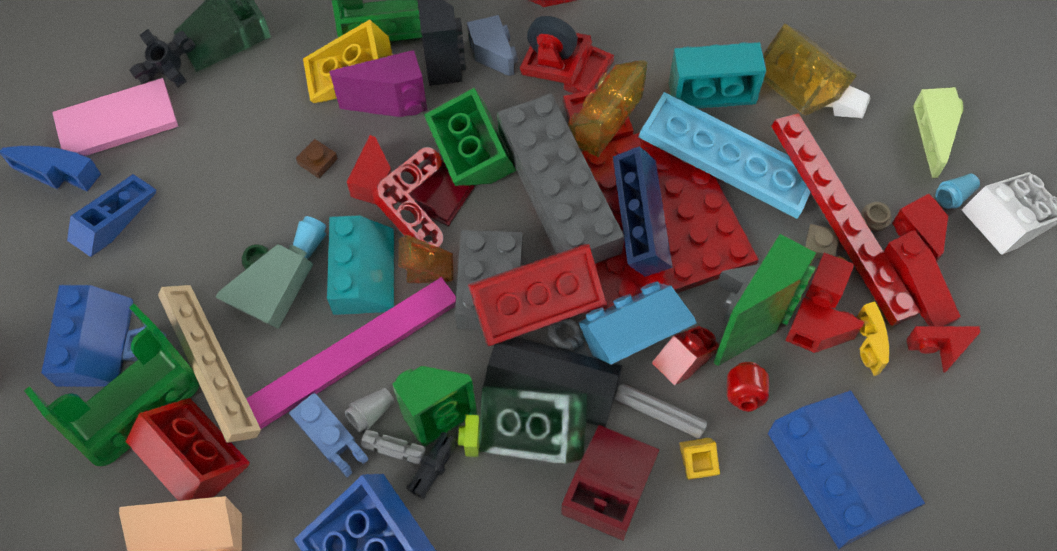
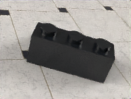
[417,0,466,86]

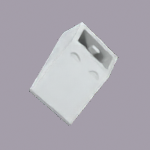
[962,172,1057,255]

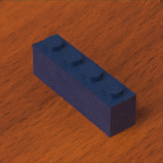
[613,146,673,277]

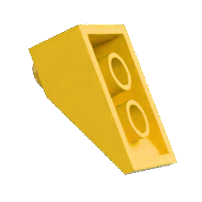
[303,20,393,103]

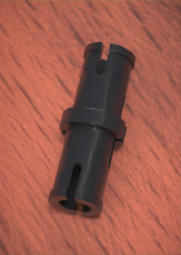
[406,432,458,499]

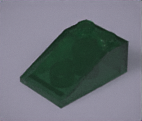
[479,386,587,464]

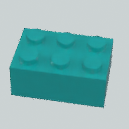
[668,42,766,109]

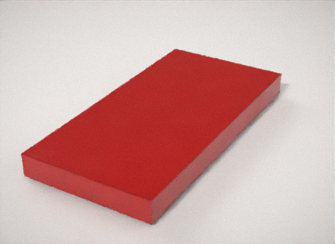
[468,244,607,346]

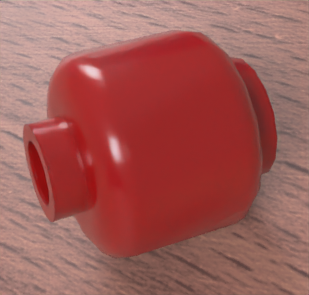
[727,362,769,412]

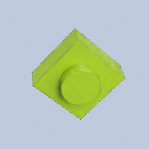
[458,415,480,457]

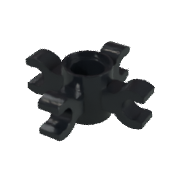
[129,29,196,88]

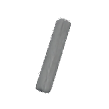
[615,383,707,438]

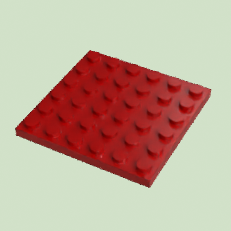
[582,133,759,315]

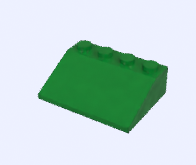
[713,234,816,366]

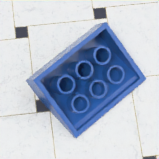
[768,391,925,549]
[294,474,436,551]

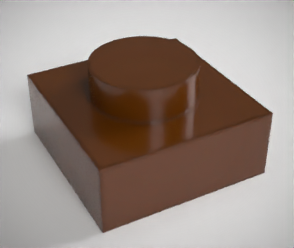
[296,139,338,179]

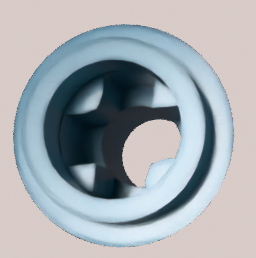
[935,173,980,209]
[293,216,327,259]

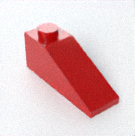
[884,230,961,326]

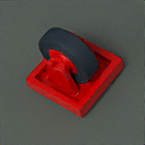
[520,16,592,85]

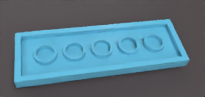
[639,92,811,219]

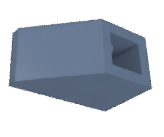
[467,15,518,76]

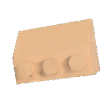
[119,496,242,551]

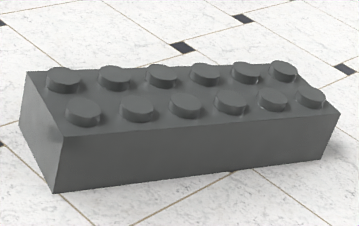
[497,93,624,264]

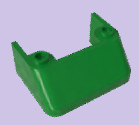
[332,0,422,41]
[24,303,200,466]

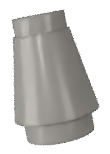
[345,387,394,432]

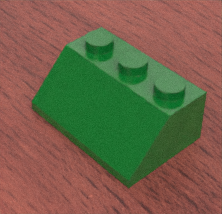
[424,88,517,186]
[392,366,477,447]

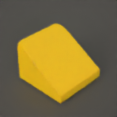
[679,438,720,480]

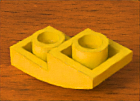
[856,301,889,376]

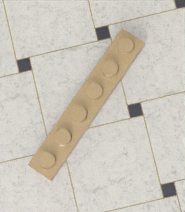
[158,285,261,443]

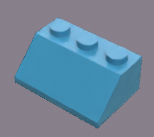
[578,282,697,364]

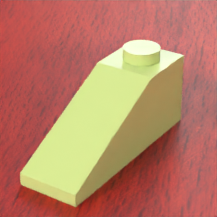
[913,87,963,178]

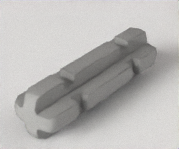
[361,430,425,465]

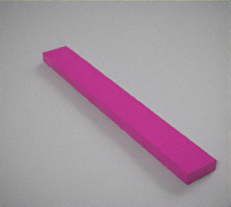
[246,277,456,429]

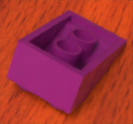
[329,50,428,117]

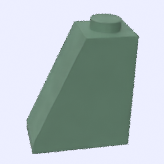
[216,244,313,329]

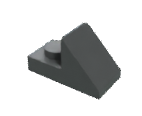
[717,264,761,323]

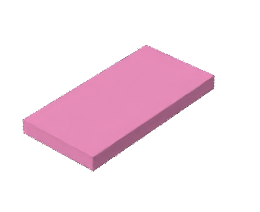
[52,78,179,156]

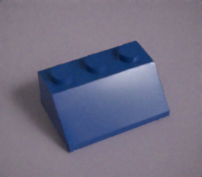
[41,285,133,387]

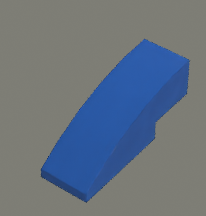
[0,146,101,192]

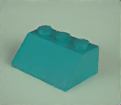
[327,215,395,315]

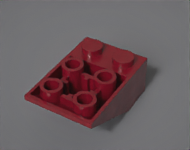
[561,425,660,541]

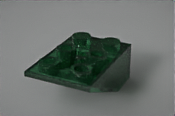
[173,0,271,72]

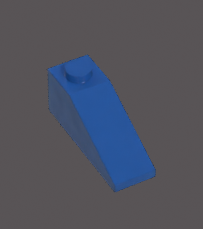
[67,174,156,257]

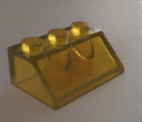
[763,23,857,116]
[568,60,648,157]

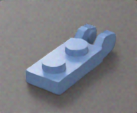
[289,392,369,478]

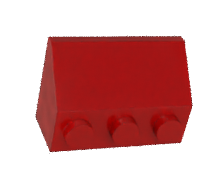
[125,398,250,501]

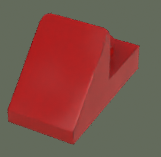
[906,326,981,373]

